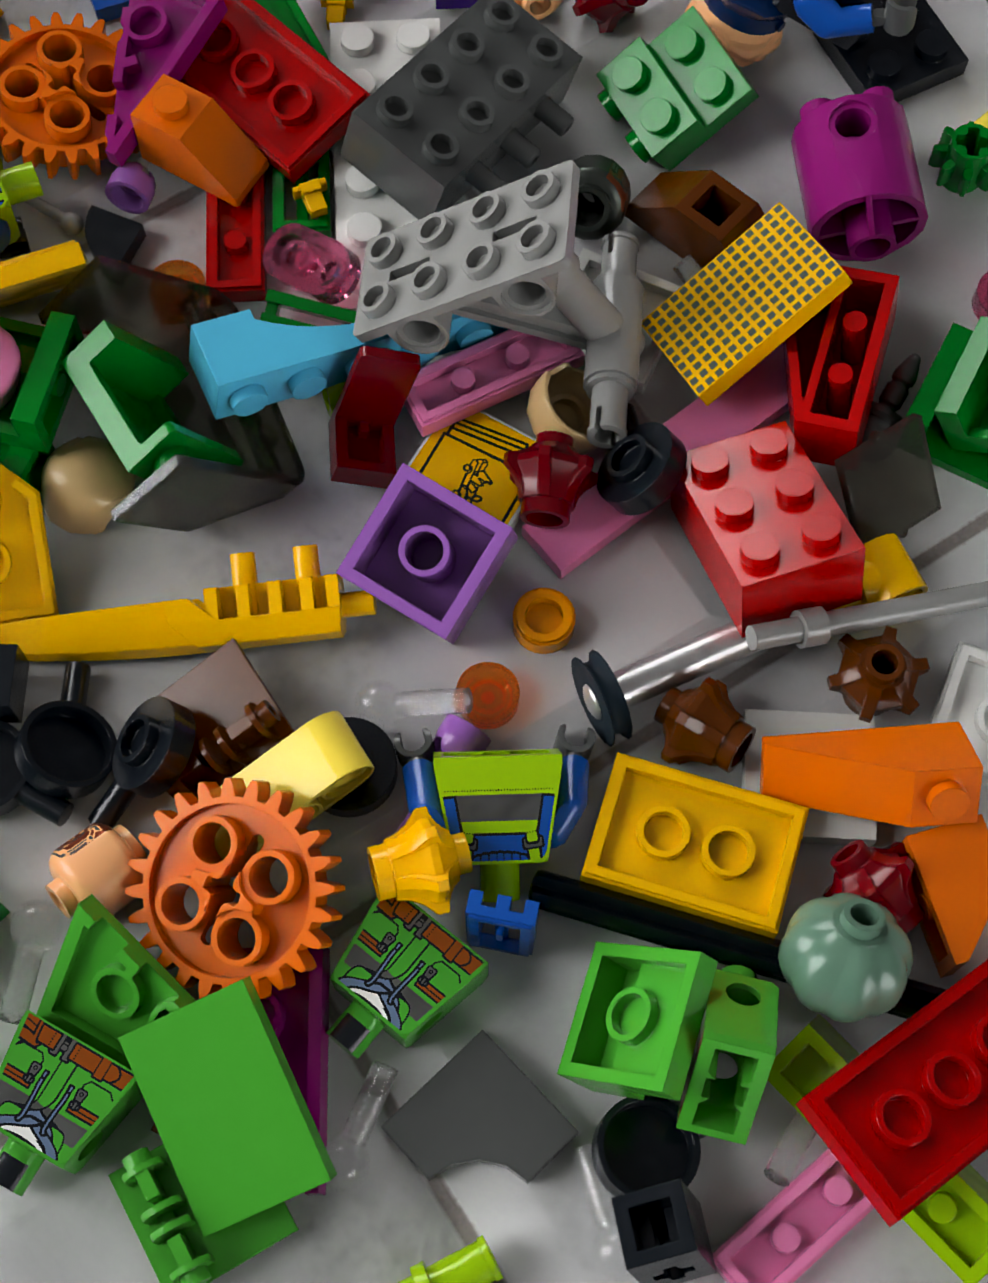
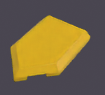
[0,463,59,624]

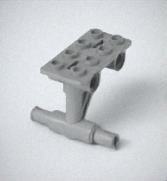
[353,159,645,449]

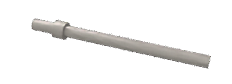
[745,581,988,651]

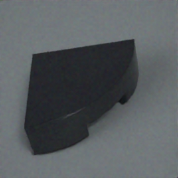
[85,205,146,281]

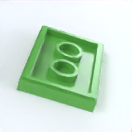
[118,976,337,1237]

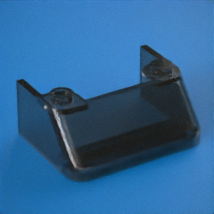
[38,255,305,532]

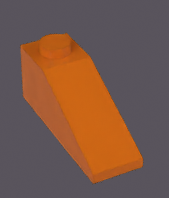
[760,722,983,828]

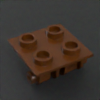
[158,638,294,798]

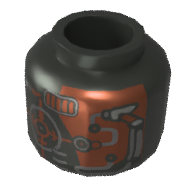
[573,155,631,240]

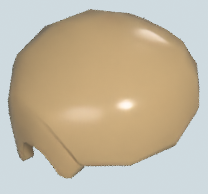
[526,362,598,455]
[41,436,136,534]

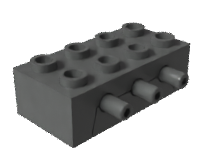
[340,0,583,220]

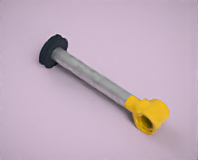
[571,533,928,747]

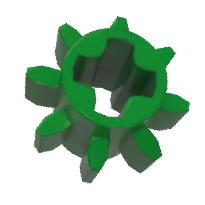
[928,121,988,197]

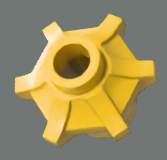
[367,806,473,915]

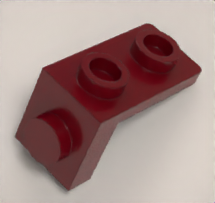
[328,346,421,489]

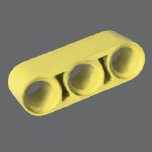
[215,711,375,859]

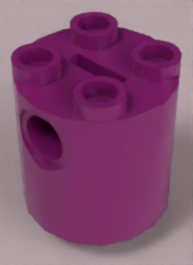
[791,86,929,262]

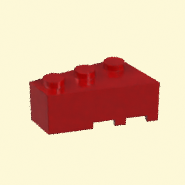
[783,265,900,470]

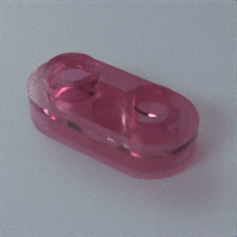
[263,223,361,305]

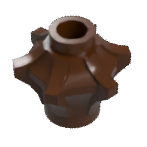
[827,626,930,723]
[654,677,756,773]

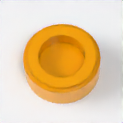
[512,588,576,654]

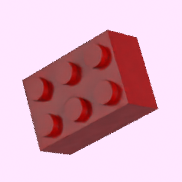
[670,421,866,638]

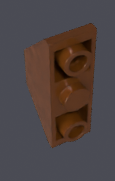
[624,170,765,271]

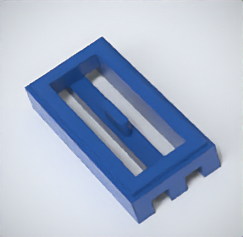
[465,889,540,957]

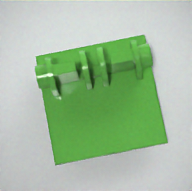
[108,1144,299,1283]

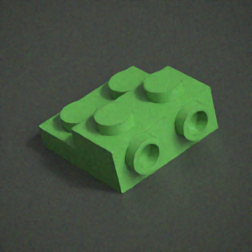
[557,941,718,1101]

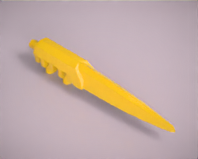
[0,544,377,662]

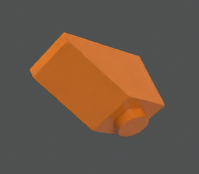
[130,73,269,208]
[902,814,988,978]

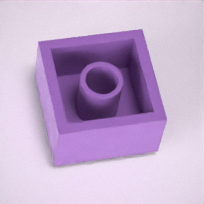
[336,463,518,645]

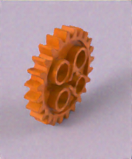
[0,12,140,180]
[125,778,345,999]

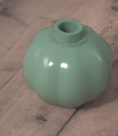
[778,893,914,1023]

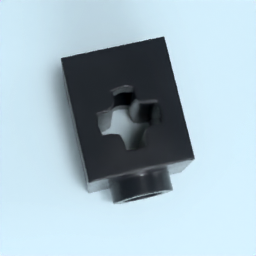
[611,1178,717,1283]

